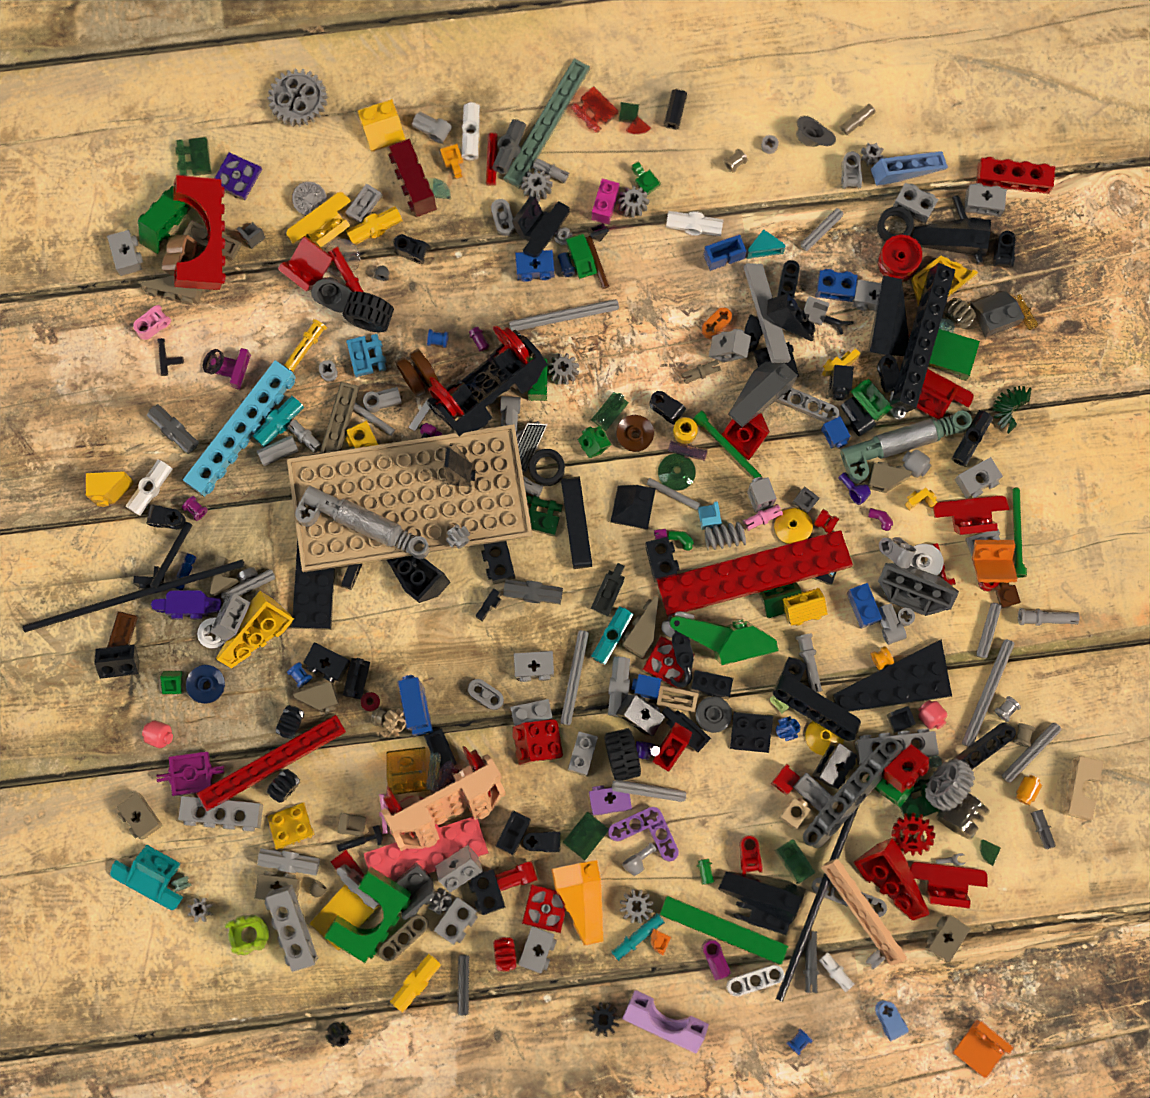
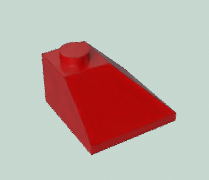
[721,413,770,460]

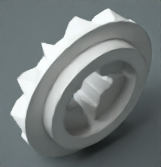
[197,618,225,649]

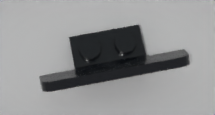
[512,197,570,258]

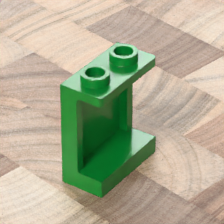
[929,329,980,381]

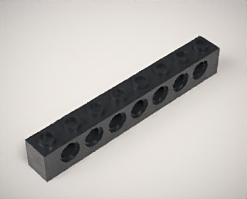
[890,263,955,412]

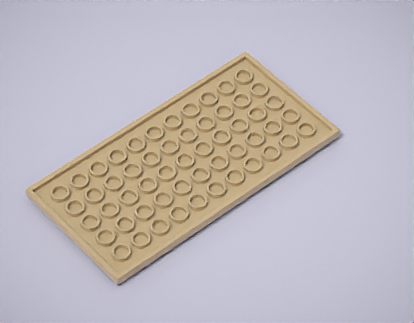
[287,424,533,572]

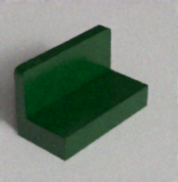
[759,582,801,618]

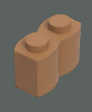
[162,235,197,276]

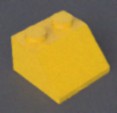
[357,99,406,152]
[86,472,134,507]

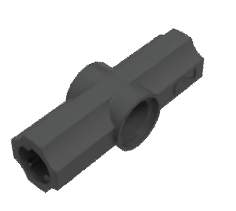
[492,119,526,174]
[147,404,199,454]
[503,579,563,605]

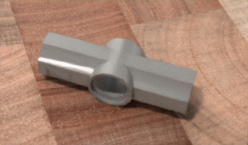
[608,657,630,717]
[257,848,320,876]

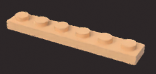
[821,859,907,966]

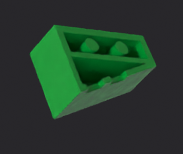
[138,186,191,254]

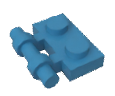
[346,334,386,377]

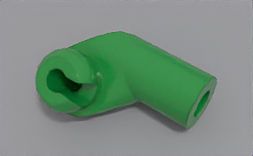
[668,531,694,551]

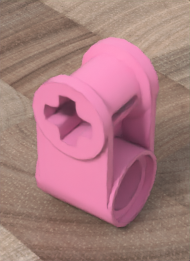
[134,305,171,340]

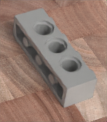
[855,728,939,765]
[178,796,263,832]
[265,885,318,972]

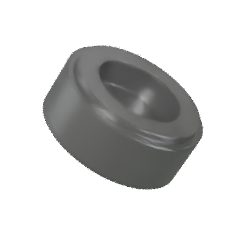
[237,567,258,582]

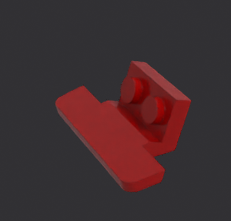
[917,369,974,420]
[933,495,1010,535]
[910,862,988,909]

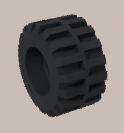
[342,292,394,332]
[604,728,641,781]

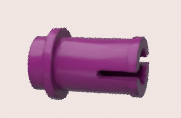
[469,327,490,352]

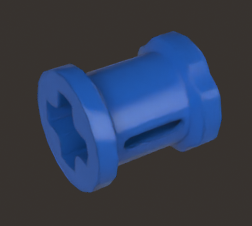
[427,329,449,348]
[287,662,313,688]
[787,1028,813,1056]

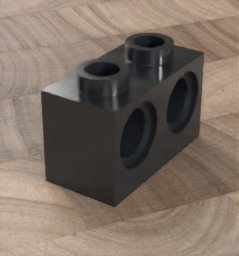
[645,537,680,582]
[481,541,516,584]
[94,644,140,679]
[495,810,531,856]
[468,869,506,915]

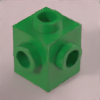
[577,426,612,458]

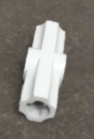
[462,103,480,161]
[666,211,723,237]
[125,459,172,516]

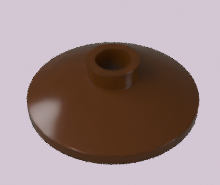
[616,415,654,452]

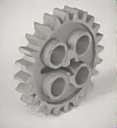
[268,69,328,127]

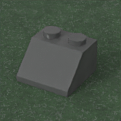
[970,291,1025,338]

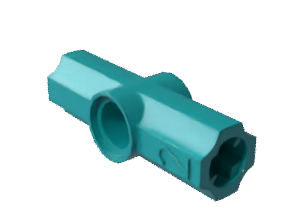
[252,396,304,447]
[591,606,634,665]

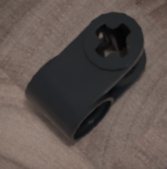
[993,231,1016,269]
[393,234,431,264]
[744,314,763,353]
[877,355,900,393]
[649,391,686,425]
[146,505,186,530]
[523,832,561,852]

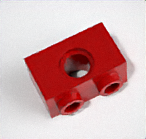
[652,723,693,772]
[884,744,929,793]

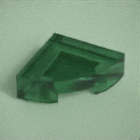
[980,839,1001,866]

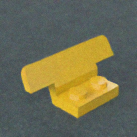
[286,192,351,248]

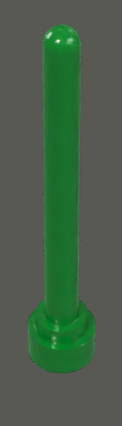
[693,410,762,479]
[1012,487,1027,578]

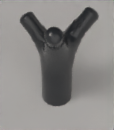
[823,315,854,335]

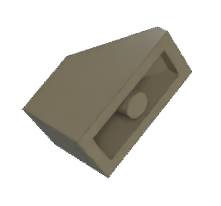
[293,681,340,713]

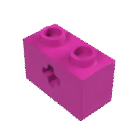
[592,178,620,225]

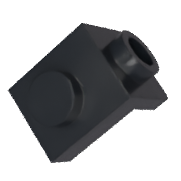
[133,566,165,590]

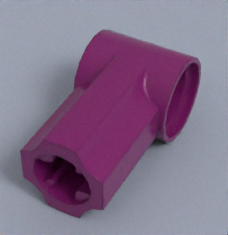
[702,939,731,981]

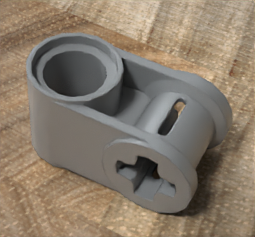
[841,151,862,189]
[879,537,916,569]

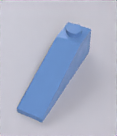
[871,151,948,186]

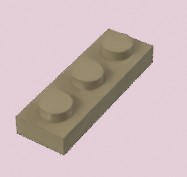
[183,220,241,261]

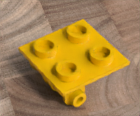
[267,802,315,850]

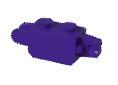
[150,590,222,620]

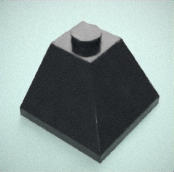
[610,485,656,530]

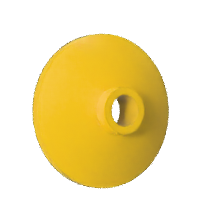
[774,508,813,544]
[805,721,844,756]

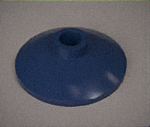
[186,665,225,704]

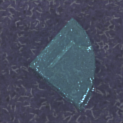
[433,178,451,199]

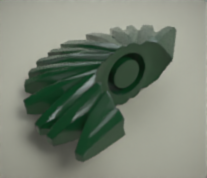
[993,386,1032,434]

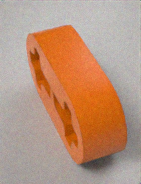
[702,307,732,339]

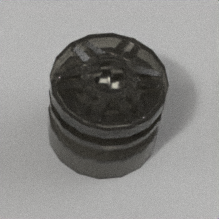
[936,793,990,840]

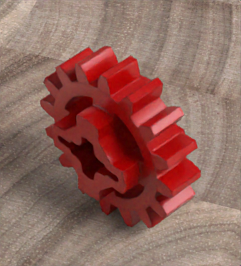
[891,813,936,856]

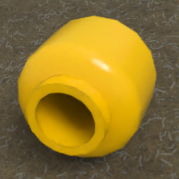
[673,417,698,444]

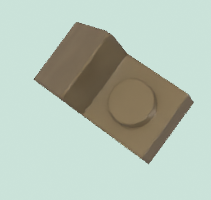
[210,556,240,598]

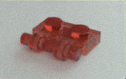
[571,86,619,133]

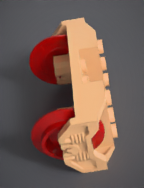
[381,746,506,851]

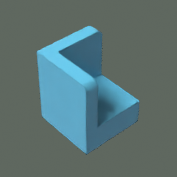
[698,501,722,530]

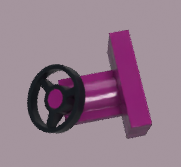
[203,348,251,390]

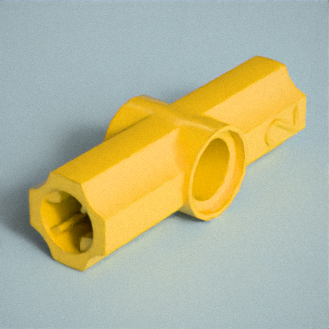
[346,206,403,246]
[390,954,442,1013]

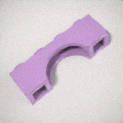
[622,990,709,1053]

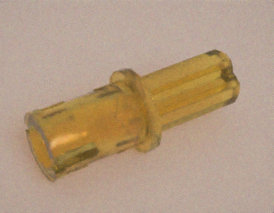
[1013,294,1038,331]

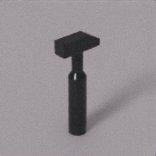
[337,825,383,852]

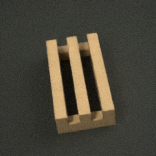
[656,686,698,713]

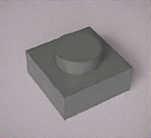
[792,487,820,514]

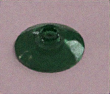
[658,454,696,491]

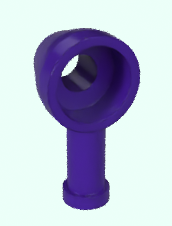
[838,472,871,505]
[636,741,660,760]

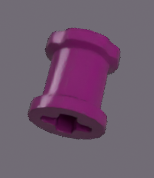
[182,496,208,521]

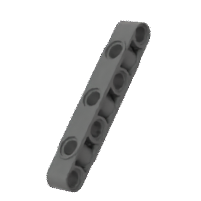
[803,738,903,848]

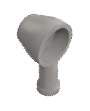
[622,843,657,876]

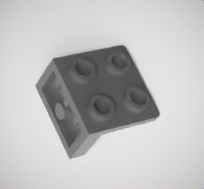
[394,862,435,920]

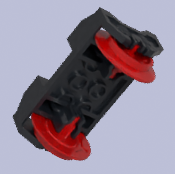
[427,325,548,437]

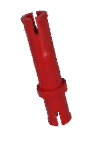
[328,247,364,292]

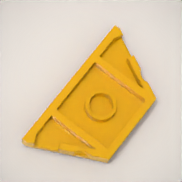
[911,255,978,306]

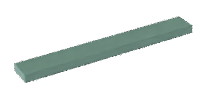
[504,58,590,188]

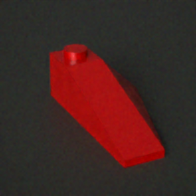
[853,838,930,921]

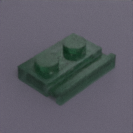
[563,811,609,861]

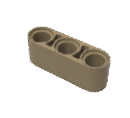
[379,915,429,962]

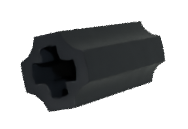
[664,89,687,130]

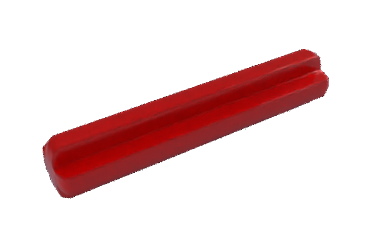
[486,133,498,186]

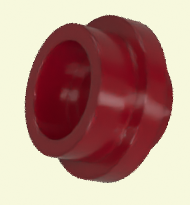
[361,692,380,712]

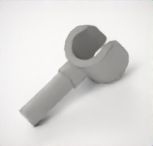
[936,853,966,866]

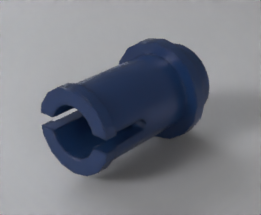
[557,252,575,277]

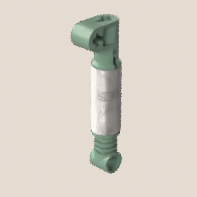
[840,410,972,484]

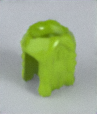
[225,914,269,956]

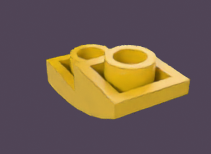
[822,348,861,377]

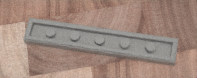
[744,263,791,363]

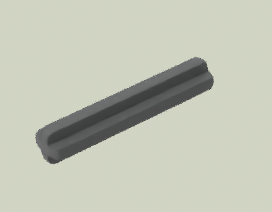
[458,955,469,1016]

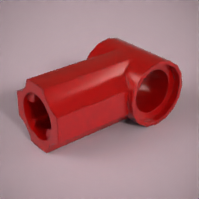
[495,861,538,891]

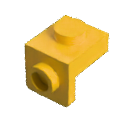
[905,487,937,511]

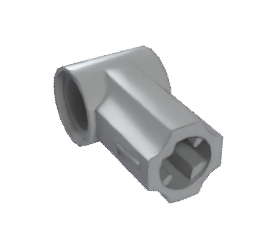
[412,112,452,144]
[363,387,402,413]
[501,396,521,433]
[878,603,907,645]

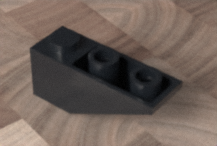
[767,293,816,341]

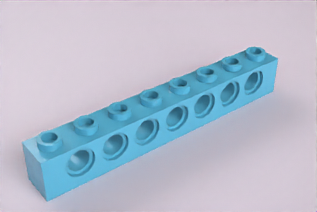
[183,360,296,497]

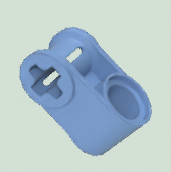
[875,1000,909,1042]

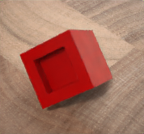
[771,764,800,796]

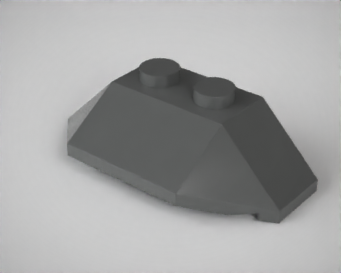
[878,563,959,616]

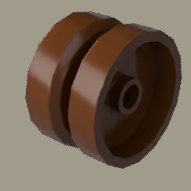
[395,348,439,397]

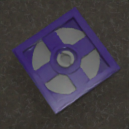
[214,152,262,200]

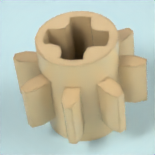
[383,708,406,733]

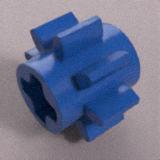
[776,716,800,742]

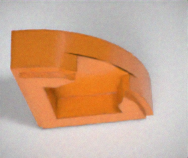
[651,928,671,955]

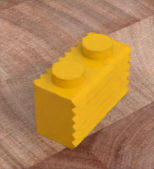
[783,588,828,626]

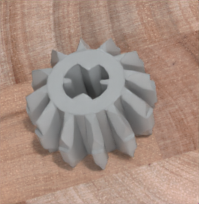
[521,169,553,202]
[618,185,649,218]
[548,353,579,385]
[620,890,653,924]

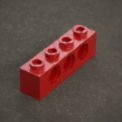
[976,157,1055,194]

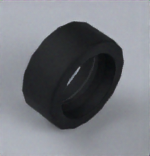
[877,207,914,242]
[529,449,565,486]

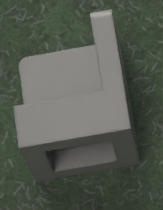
[803,296,830,326]

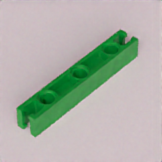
[659,896,789,965]

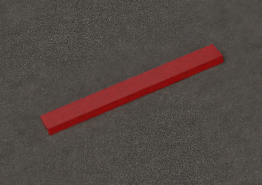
[197,715,346,811]

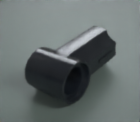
[840,397,876,437]

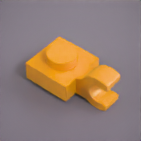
[440,144,463,179]

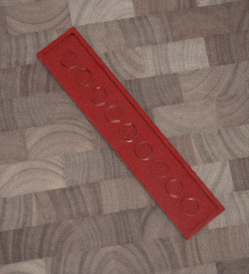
[657,530,853,617]

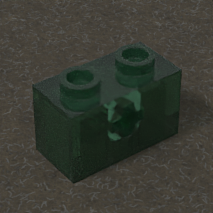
[774,839,816,884]

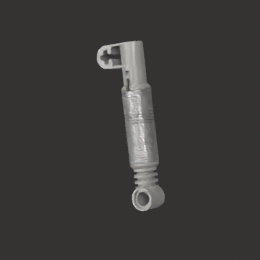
[295,486,430,559]

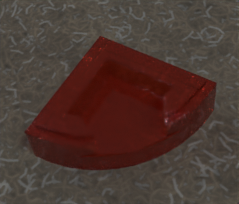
[626,115,651,134]

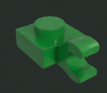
[631,161,661,194]

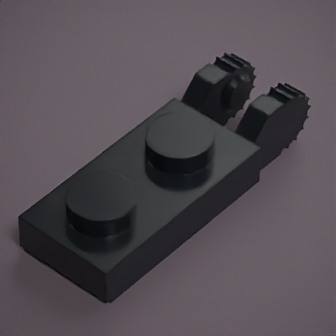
[733,901,790,935]

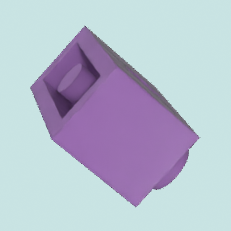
[589,785,632,816]

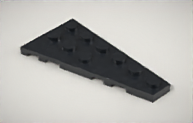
[833,639,952,712]

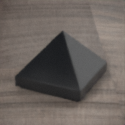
[587,223,609,242]

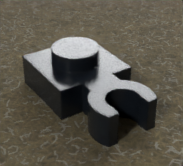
[476,588,502,622]

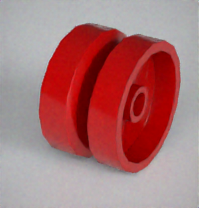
[878,234,923,282]

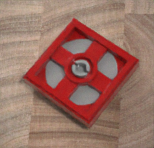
[642,636,695,688]
[522,884,566,933]

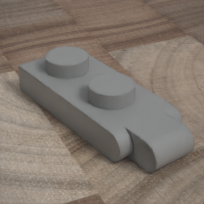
[337,865,379,909]

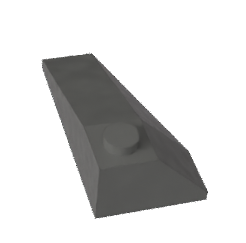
[728,362,798,427]

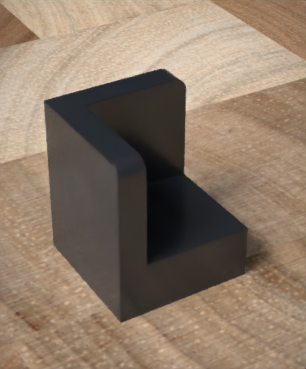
[887,706,916,733]

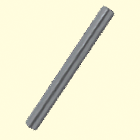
[509,299,619,331]
[962,639,1014,747]

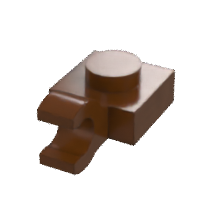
[995,582,1021,609]

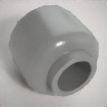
[902,449,931,478]

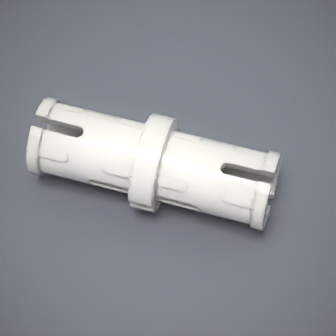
[818,952,855,992]

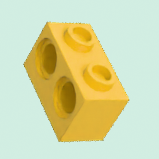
[345,421,378,449]

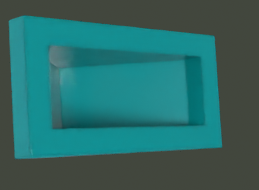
[747,229,786,259]

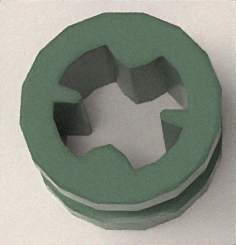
[172,876,192,892]

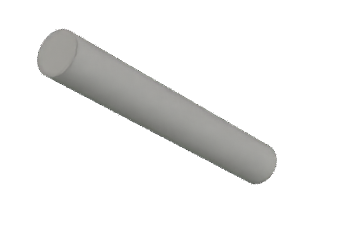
[353,402,395,436]
[646,478,700,510]

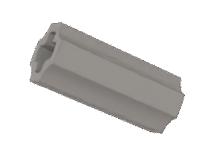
[257,435,299,466]

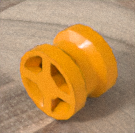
[871,646,894,670]

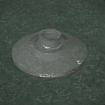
[324,239,360,277]

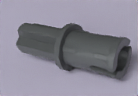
[1030,809,1056,849]

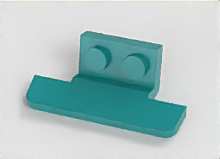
[110,844,183,910]

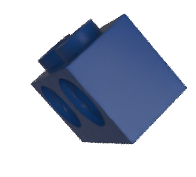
[815,269,857,302]

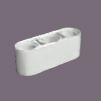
[726,965,784,996]

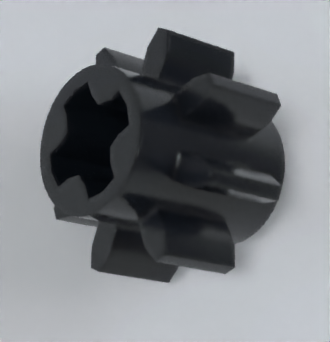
[325,1022,352,1047]

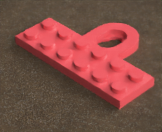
[363,796,489,881]

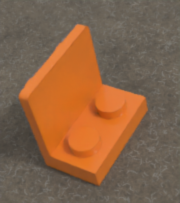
[972,540,1018,583]
[953,1020,1014,1078]

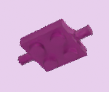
[156,751,225,796]

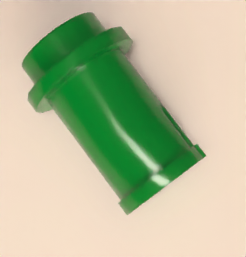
[696,859,714,885]

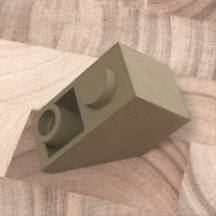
[868,462,912,493]

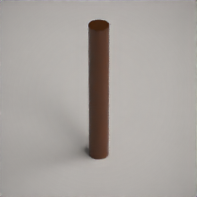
[585,236,609,289]

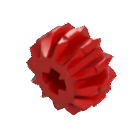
[493,937,516,972]

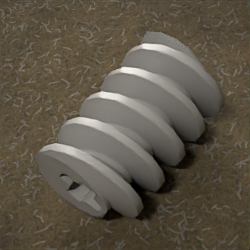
[705,522,746,550]

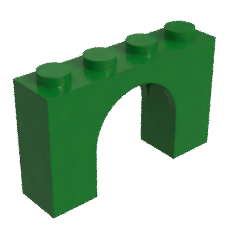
[324,866,411,963]

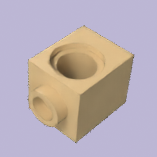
[779,798,811,830]

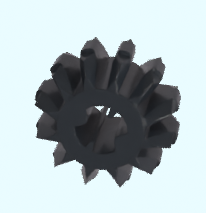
[276,705,304,739]
[267,769,300,803]
[586,1002,620,1037]

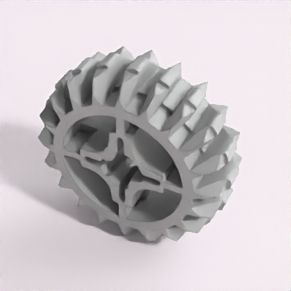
[925,759,975,811]

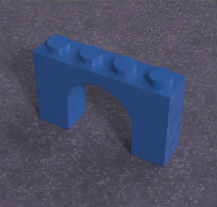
[398,675,433,736]

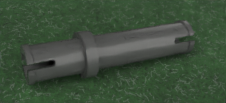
[803,931,819,993]

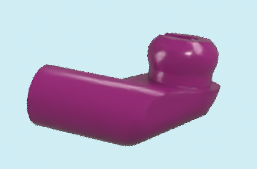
[868,508,893,531]

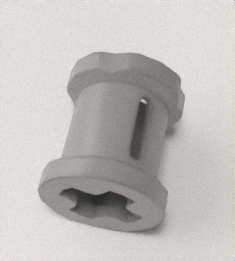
[319,360,338,382]
[994,696,1021,722]

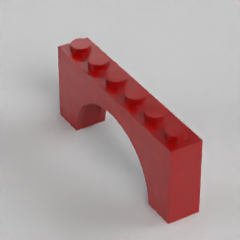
[174,175,226,290]

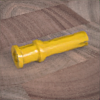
[283,318,327,372]

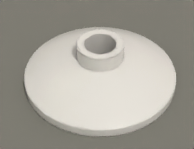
[910,544,944,576]

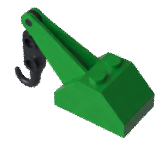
[669,615,779,688]

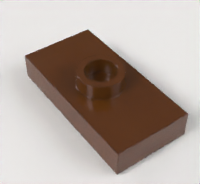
[107,611,138,647]

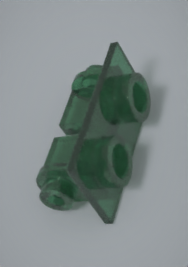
[591,392,629,431]

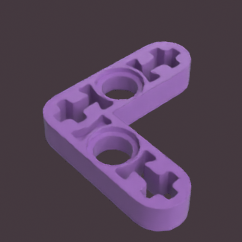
[608,807,679,862]

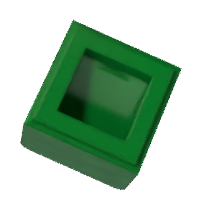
[160,671,182,694]

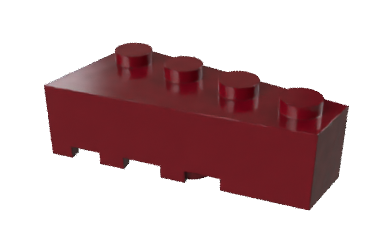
[388,138,437,217]

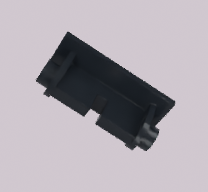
[343,658,370,700]

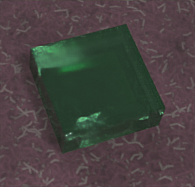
[619,102,639,124]

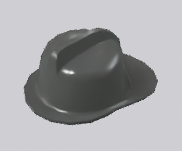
[796,116,836,147]
[311,277,352,312]

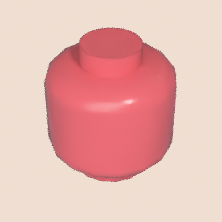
[918,700,948,730]
[142,720,173,749]

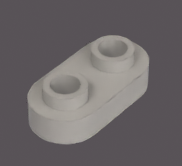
[491,199,515,236]
[468,679,504,710]

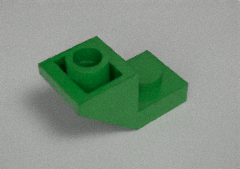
[566,233,597,279]

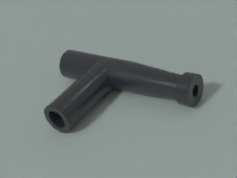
[157,338,184,376]

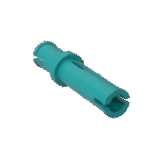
[611,913,665,961]

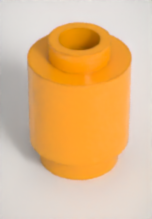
[1015,775,1042,806]

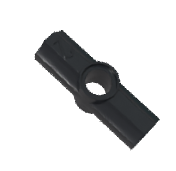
[951,410,993,467]

